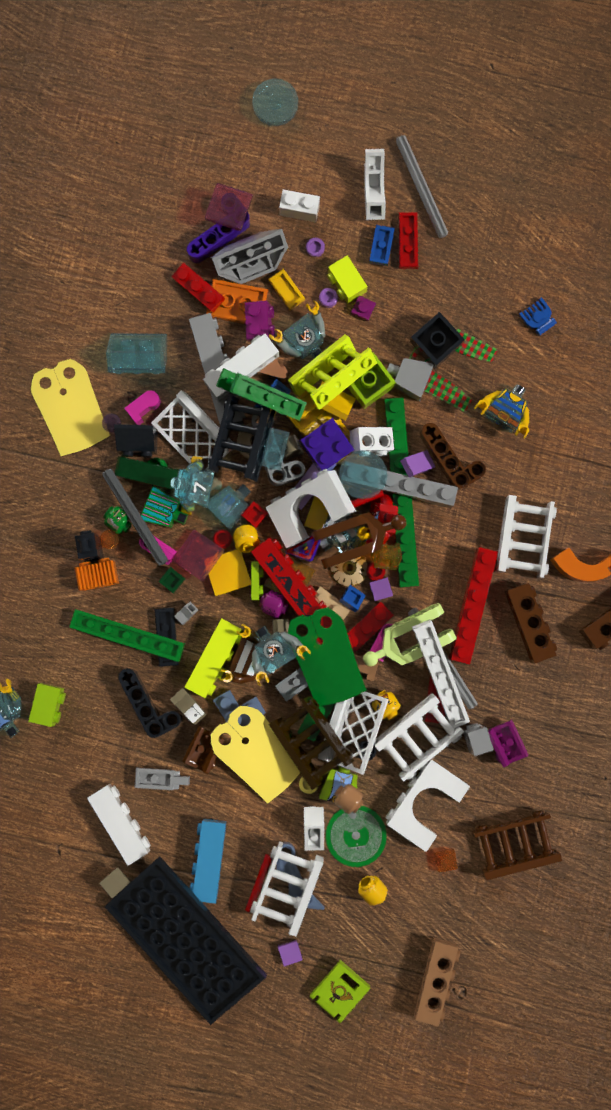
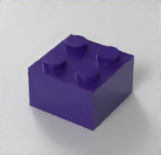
[299,418,354,472]

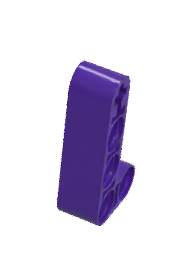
[187,193,250,263]

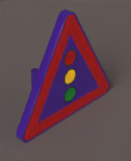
[286,536,321,562]

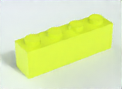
[185,618,243,698]

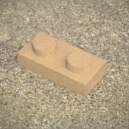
[316,586,351,620]

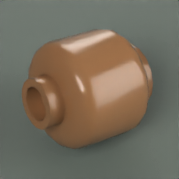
[334,784,364,814]

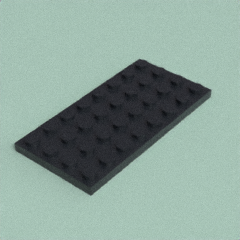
[105,856,267,1025]

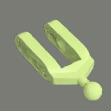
[363,603,456,667]

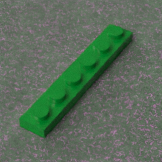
[69,609,185,662]

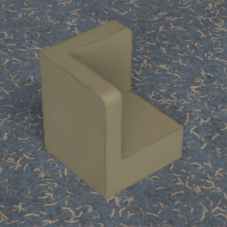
[99,868,132,898]

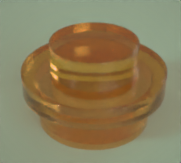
[100,530,119,549]

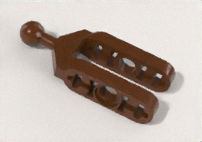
[311,512,407,569]

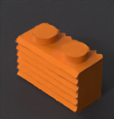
[75,558,119,591]

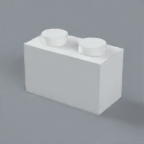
[279,190,320,222]

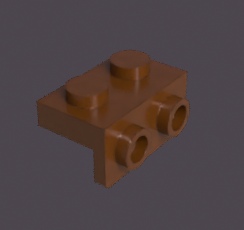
[182,726,225,774]

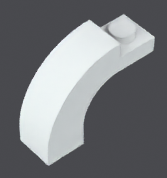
[364,149,386,220]

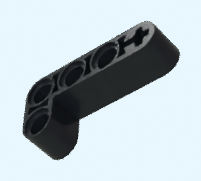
[118,668,182,738]

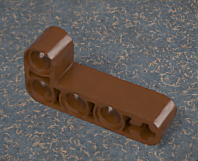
[420,423,486,490]

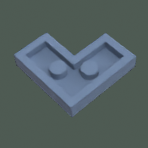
[213,690,266,731]

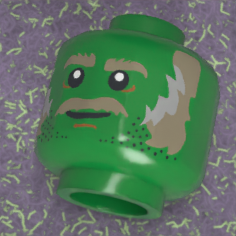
[103,506,133,534]

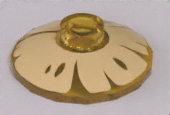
[330,549,368,587]

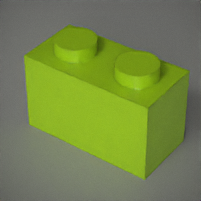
[28,683,66,727]

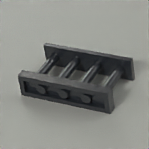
[208,394,277,482]

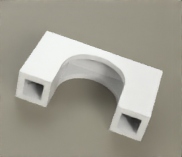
[266,469,356,548]
[385,759,470,852]

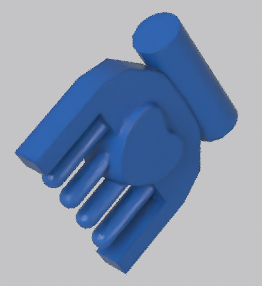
[519,297,557,336]

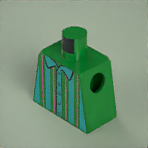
[141,486,188,529]

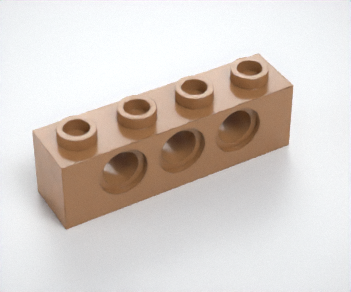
[414,937,460,1027]

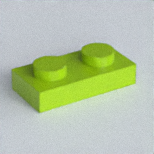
[251,561,263,601]

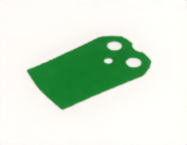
[288,607,367,706]

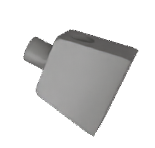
[387,358,434,402]

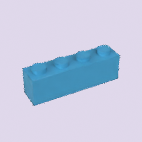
[190,819,227,904]

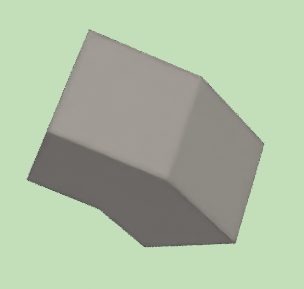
[174,602,198,625]

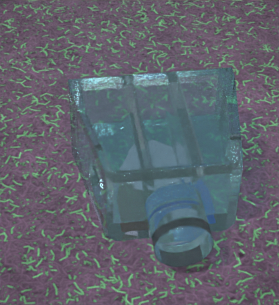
[204,484,251,531]

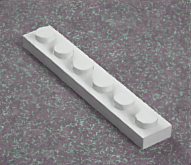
[412,619,470,729]

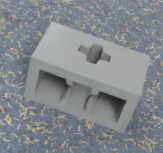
[463,723,494,756]

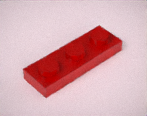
[171,262,225,313]
[347,602,394,653]

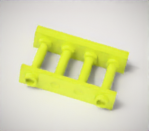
[288,334,377,410]

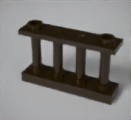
[268,696,354,790]

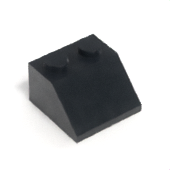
[114,424,158,458]

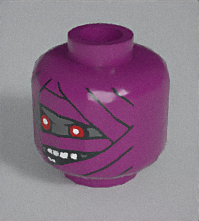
[259,590,289,618]

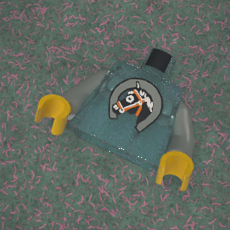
[269,300,326,359]
[252,626,311,686]

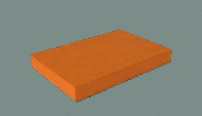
[206,279,268,324]

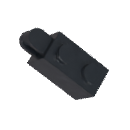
[75,530,104,562]

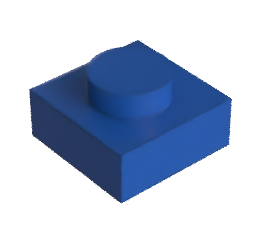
[339,585,366,612]

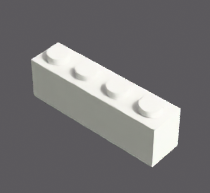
[203,334,279,401]
[87,784,151,866]

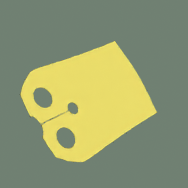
[31,359,110,456]
[211,706,300,804]

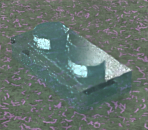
[260,428,290,470]

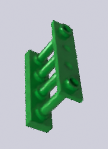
[216,368,307,421]

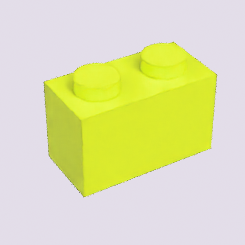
[327,255,368,304]

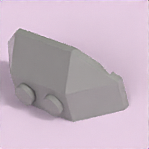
[211,229,288,284]

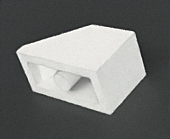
[304,806,324,851]

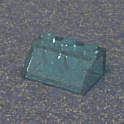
[106,333,167,374]

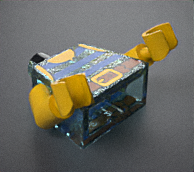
[474,384,529,439]

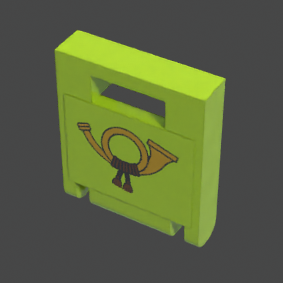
[309,960,370,1023]

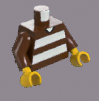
[219,624,277,684]

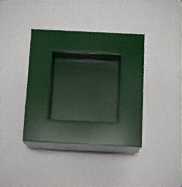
[158,567,186,594]

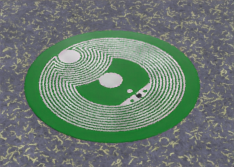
[326,806,387,867]

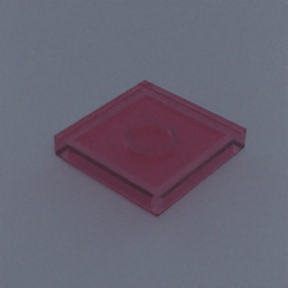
[205,183,253,231]
[172,529,225,582]

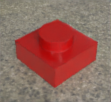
[241,501,268,528]

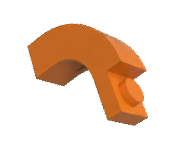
[550,548,611,582]

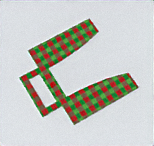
[409,327,498,413]

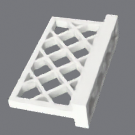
[151,390,233,478]
[318,691,389,775]

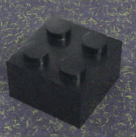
[410,312,465,369]

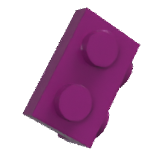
[245,301,275,342]
[488,720,529,768]

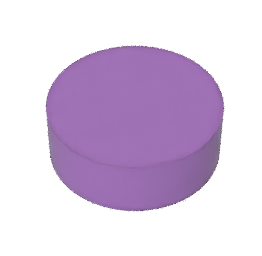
[306,238,325,257]
[319,288,338,308]

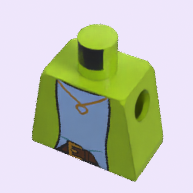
[319,766,358,802]

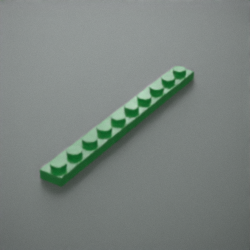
[384,397,419,588]

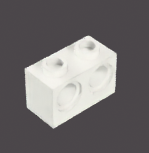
[350,427,394,457]

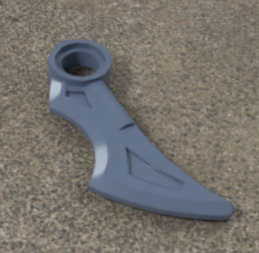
[276,842,325,910]

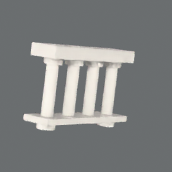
[495,495,557,579]
[374,693,464,781]
[250,841,324,936]

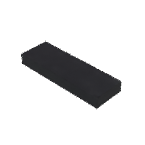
[154,608,179,667]

